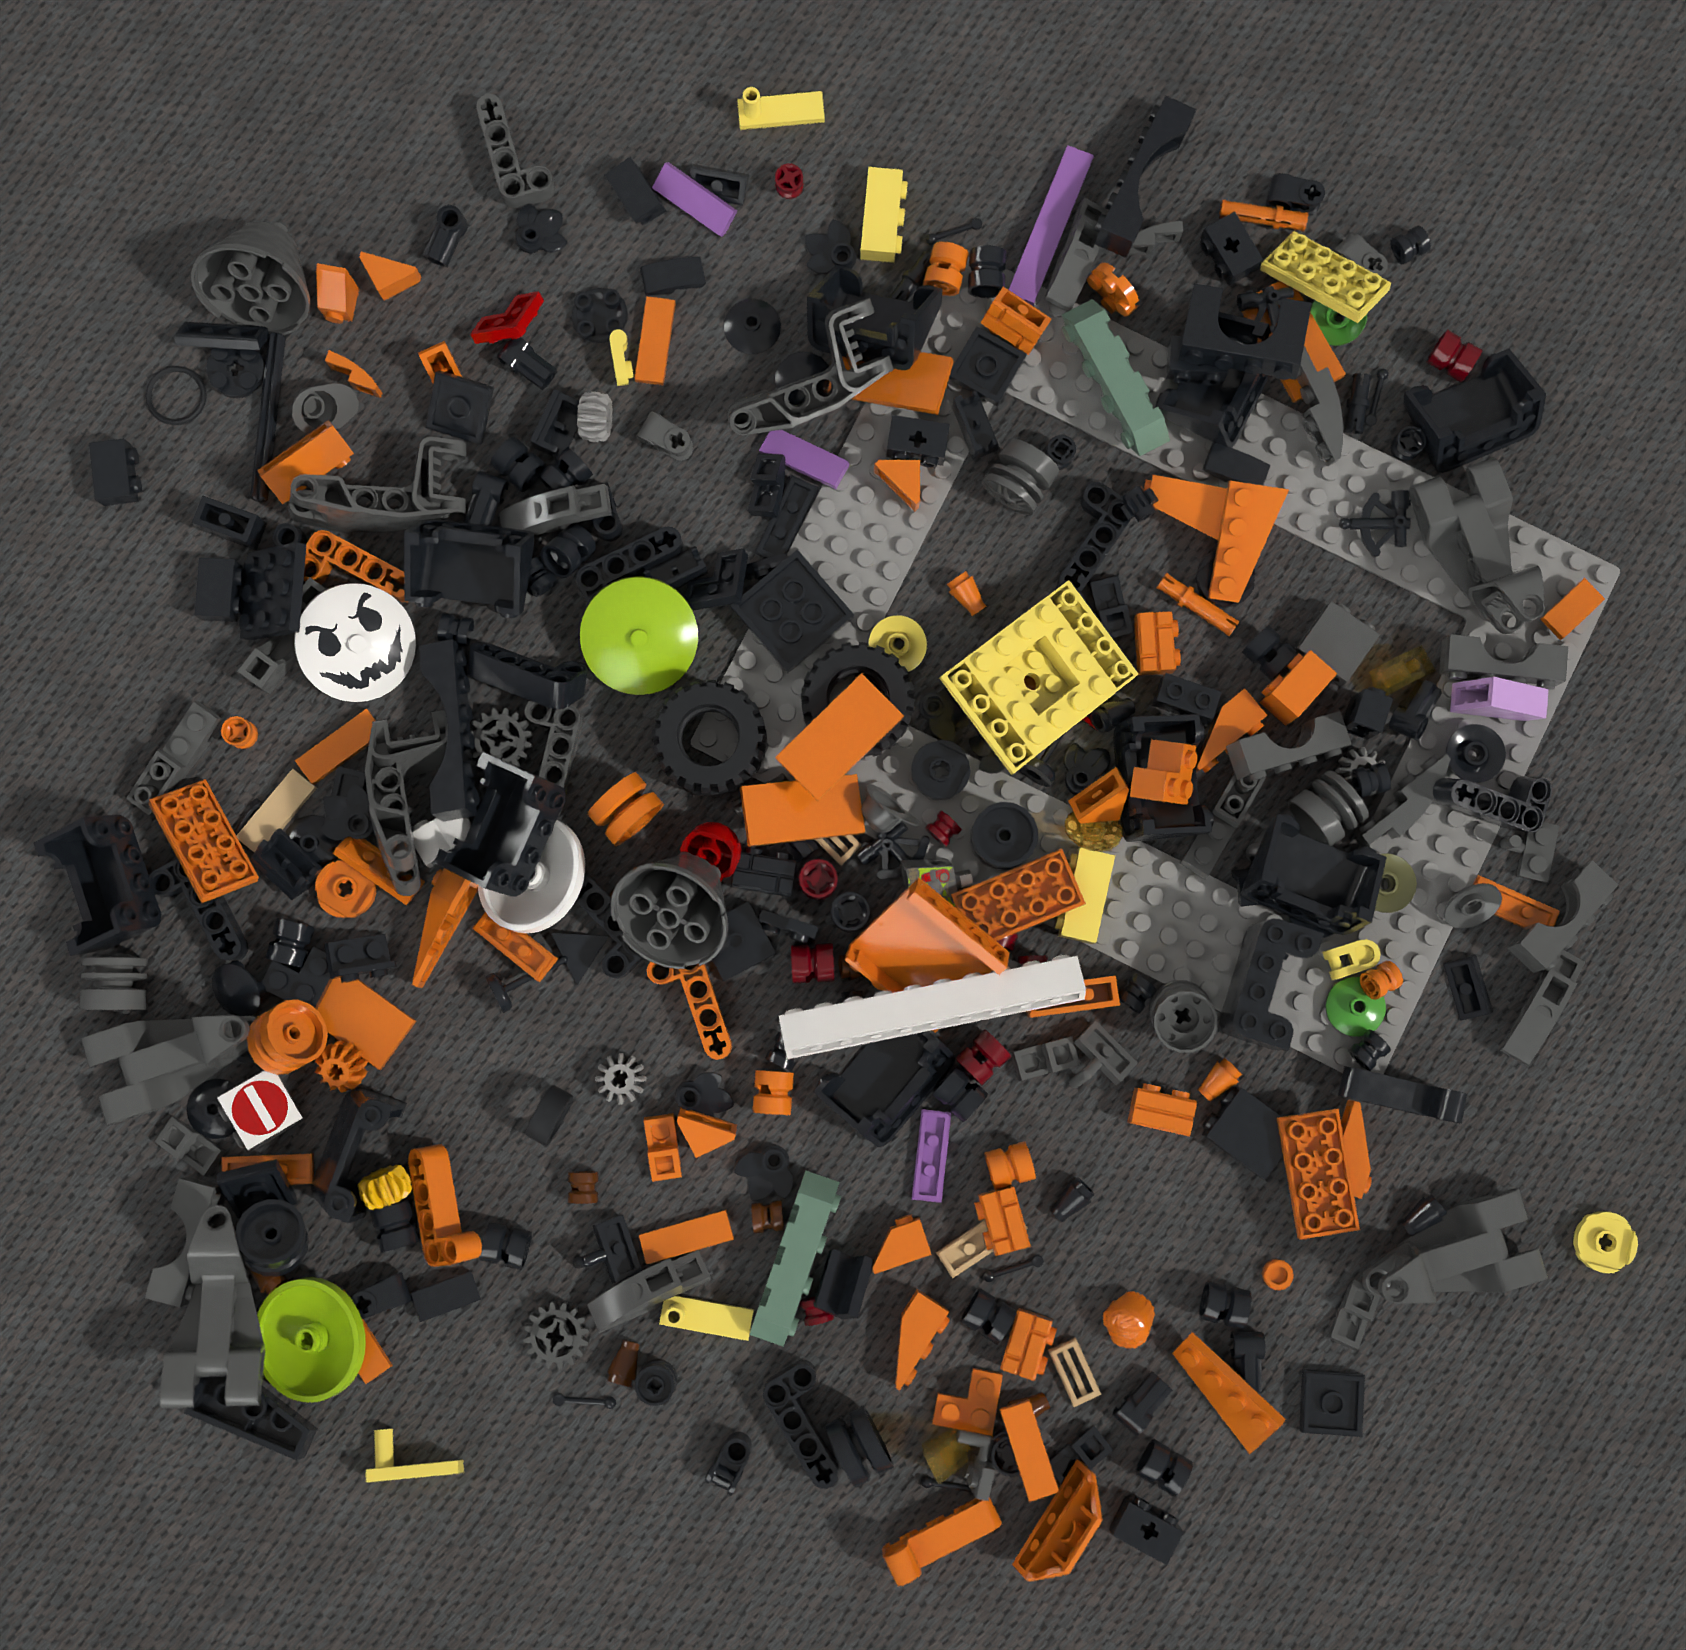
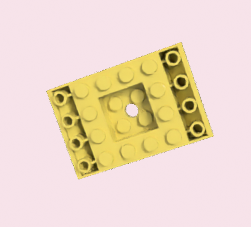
[939,580,1139,775]

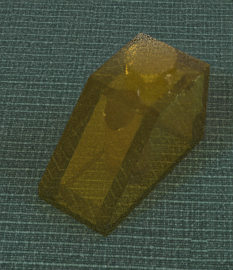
[1369,645,1436,696]
[922,1428,971,1484]

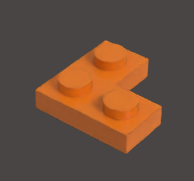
[932,1368,1003,1436]

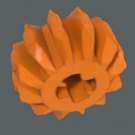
[315,1040,369,1093]

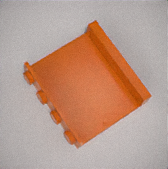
[844,878,1010,1033]

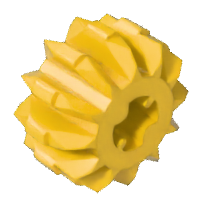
[358,1165,412,1210]

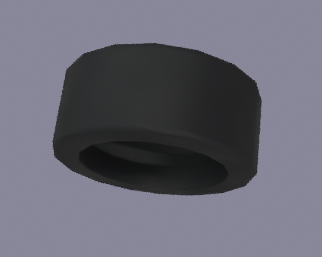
[525,1085,574,1146]

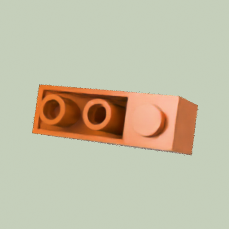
[1196,688,1268,773]
[895,1289,950,1391]

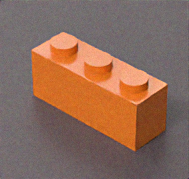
[257,420,354,505]
[1026,976,1120,1018]

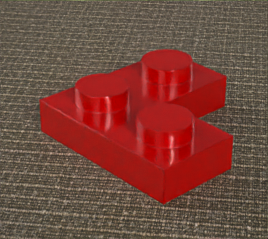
[470,291,544,344]

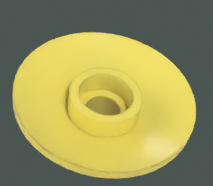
[869,615,927,672]

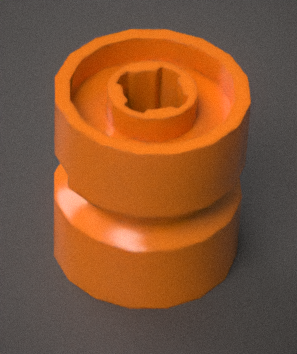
[923,242,969,296]
[753,1070,794,1115]
[984,1141,1036,1190]

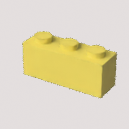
[860,167,908,263]
[1055,848,1115,944]

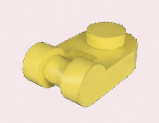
[610,330,634,386]
[1322,939,1381,980]

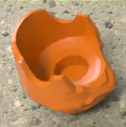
[1103,1291,1155,1349]

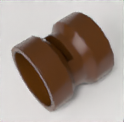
[568,1171,598,1204]
[751,1200,784,1234]

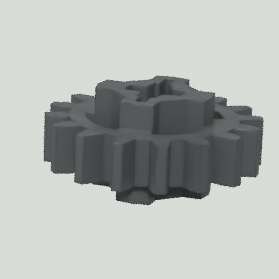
[471,708,533,767]
[523,1301,590,1369]

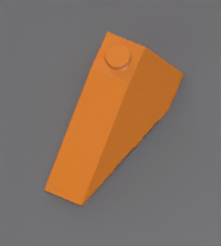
[412,868,479,988]

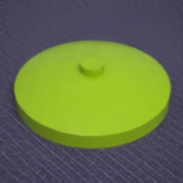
[580,576,698,695]
[257,1277,366,1403]

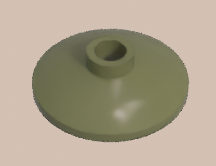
[1375,853,1417,913]

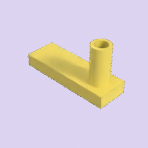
[737,87,825,130]
[659,1295,754,1341]
[366,1429,464,1482]

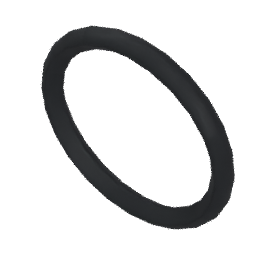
[145,366,207,425]

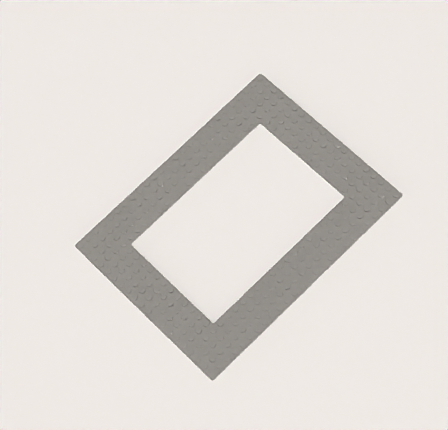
[691,250,1620,1074]

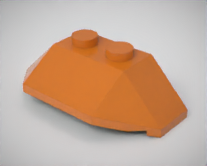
[1012,1459,1102,1582]

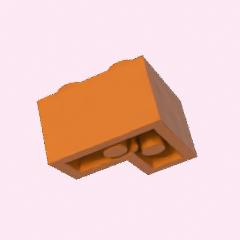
[1259,650,1338,726]
[1130,739,1197,805]

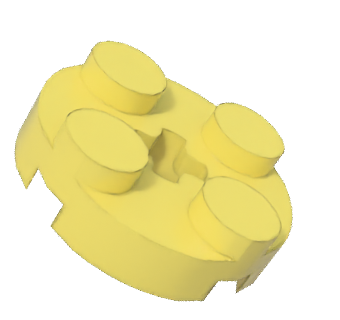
[1573,1211,1638,1273]

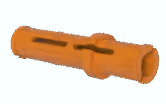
[1219,199,1308,231]
[1156,573,1239,637]

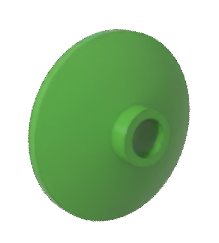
[1310,300,1368,346]
[1326,977,1386,1037]

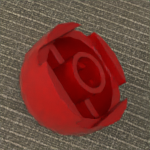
[680,822,741,881]

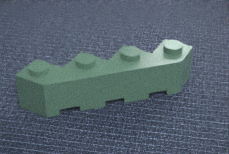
[1062,299,1170,456]
[749,1170,841,1347]

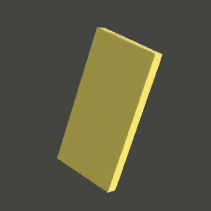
[1260,231,1391,323]

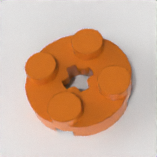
[1087,262,1139,317]
[315,860,377,918]

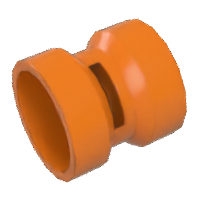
[221,716,258,749]
[1360,960,1403,1000]

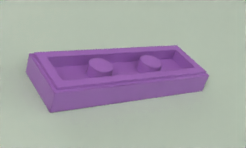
[652,162,737,237]
[759,430,850,489]
[911,1109,951,1203]

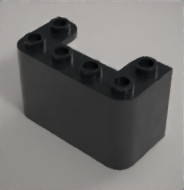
[434,752,566,897]
[33,815,161,956]
[1219,918,1324,1051]

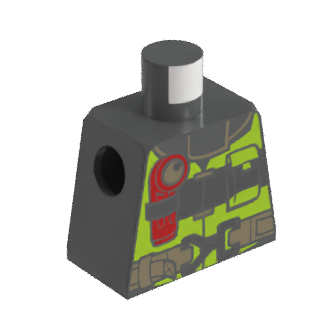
[900,858,973,907]

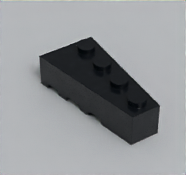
[184,1377,318,1460]

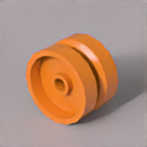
[587,772,664,846]
[247,1000,328,1075]

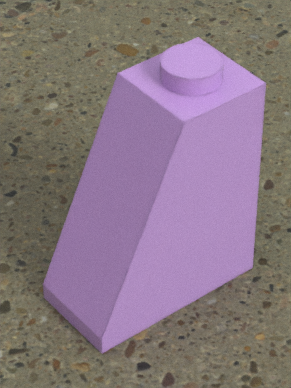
[1450,677,1549,721]

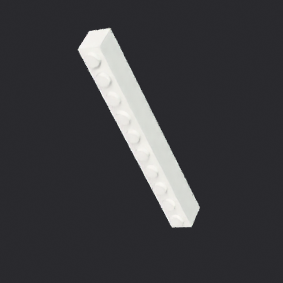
[779,955,1086,1059]

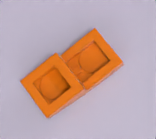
[325,350,383,398]
[1540,578,1605,640]
[644,1113,682,1182]

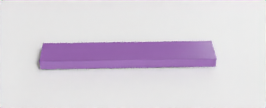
[1008,145,1094,306]

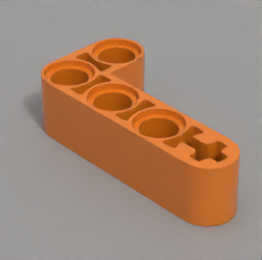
[303,530,408,602]
[647,962,732,1060]
[408,1144,482,1267]
[882,1497,1002,1586]

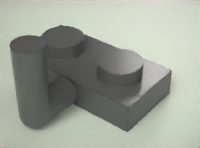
[1500,822,1560,883]
[1069,1020,1137,1088]
[956,1430,995,1501]

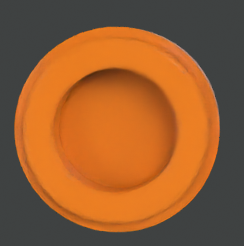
[1262,1259,1293,1290]

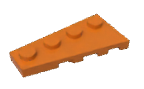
[1208,481,1289,603]
[1172,1332,1286,1454]

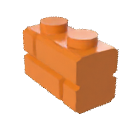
[981,287,1052,355]
[1134,611,1181,676]
[1127,1083,1197,1136]
[974,1185,1031,1256]
[1000,1308,1057,1381]

